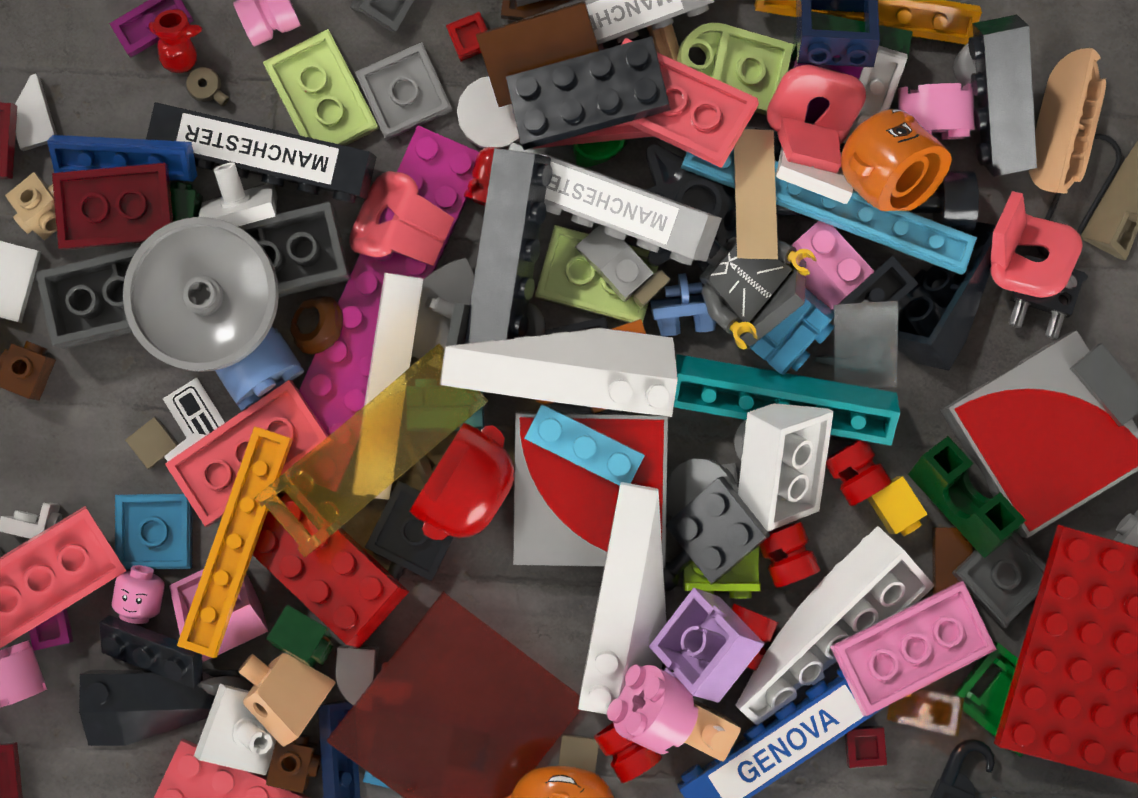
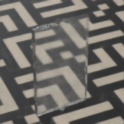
[834,300,898,388]

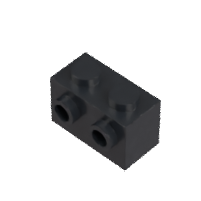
[832,256,918,337]

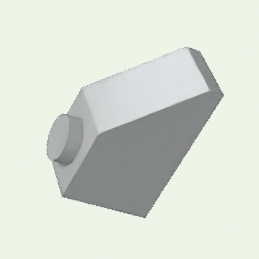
[575,224,654,302]

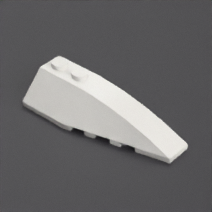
[440,328,678,417]
[578,482,666,714]
[736,526,934,725]

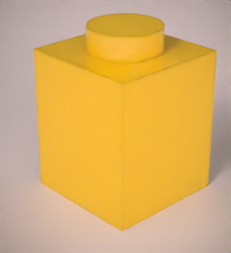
[867,476,927,536]

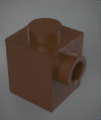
[0,341,56,401]
[266,733,321,793]

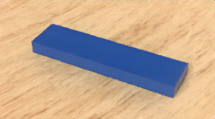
[47,135,198,182]

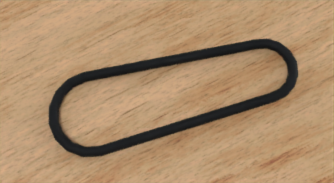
[1037,133,1122,259]

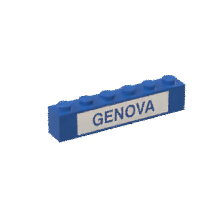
[677,668,887,798]

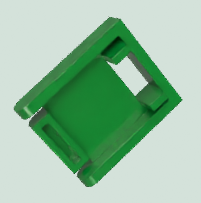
[948,641,1024,758]

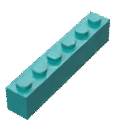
[674,354,900,446]

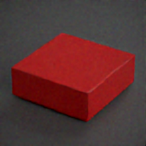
[446,11,487,62]

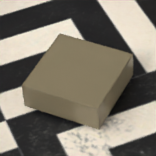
[633,270,670,309]
[125,417,178,469]
[558,734,599,773]

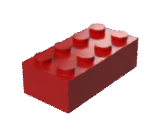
[253,487,409,648]

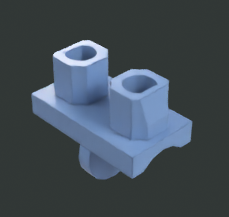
[650,274,716,336]

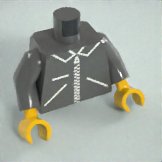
[700,237,817,349]

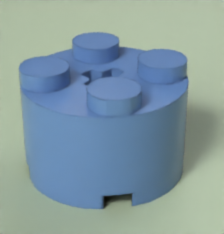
[215,327,304,411]

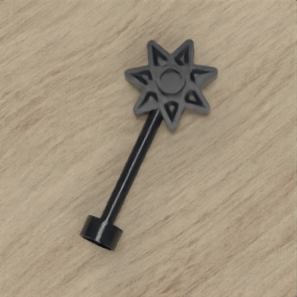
[646,144,979,272]

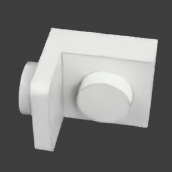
[0,503,62,539]

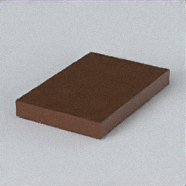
[476,1,600,107]

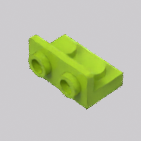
[683,546,761,599]

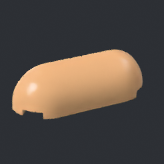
[1029,48,1106,194]

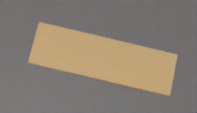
[734,129,778,260]

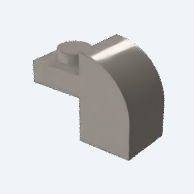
[336,645,414,711]

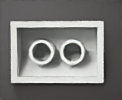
[738,403,834,532]

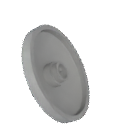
[123,217,279,372]

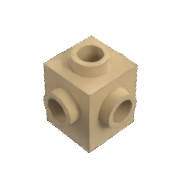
[5,172,57,241]

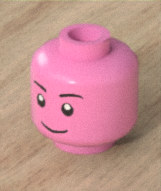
[112,565,165,624]

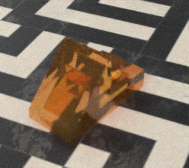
[887,688,964,736]

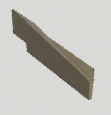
[1080,141,1138,260]

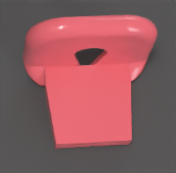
[767,65,866,173]
[349,171,455,266]
[990,191,1083,298]

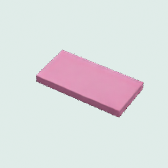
[830,581,997,716]

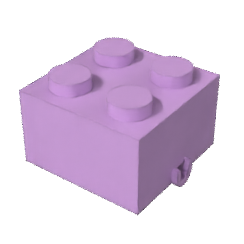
[649,588,764,703]

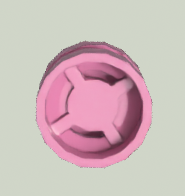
[233,0,301,47]

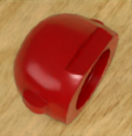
[409,423,515,540]

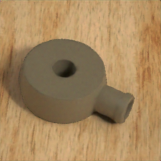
[186,67,229,106]

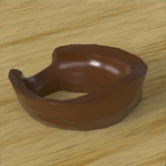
[290,296,343,354]

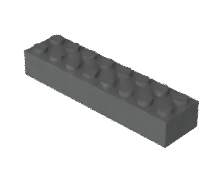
[35,202,351,349]

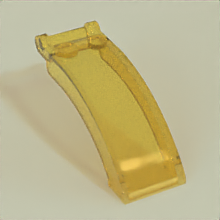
[254,343,488,558]

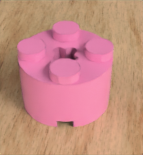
[898,83,975,140]
[0,640,47,708]
[607,665,699,754]

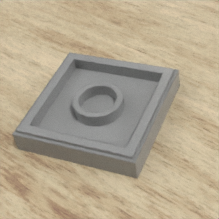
[355,42,453,141]

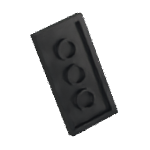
[506,36,671,150]

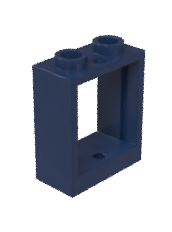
[796,0,880,67]

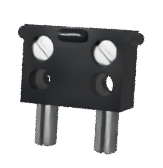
[1009,255,1088,339]

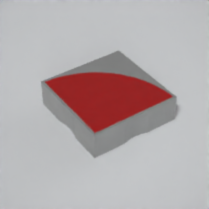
[940,330,1138,538]
[513,411,668,567]

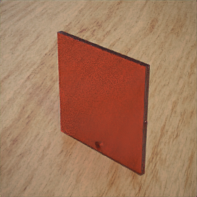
[327,591,580,798]

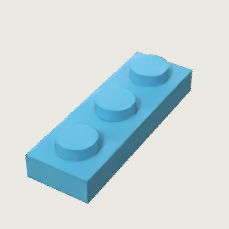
[524,404,645,486]

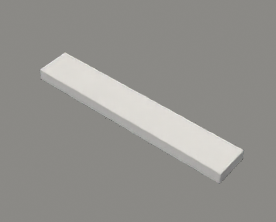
[351,272,423,500]

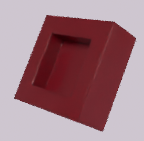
[845,726,887,768]

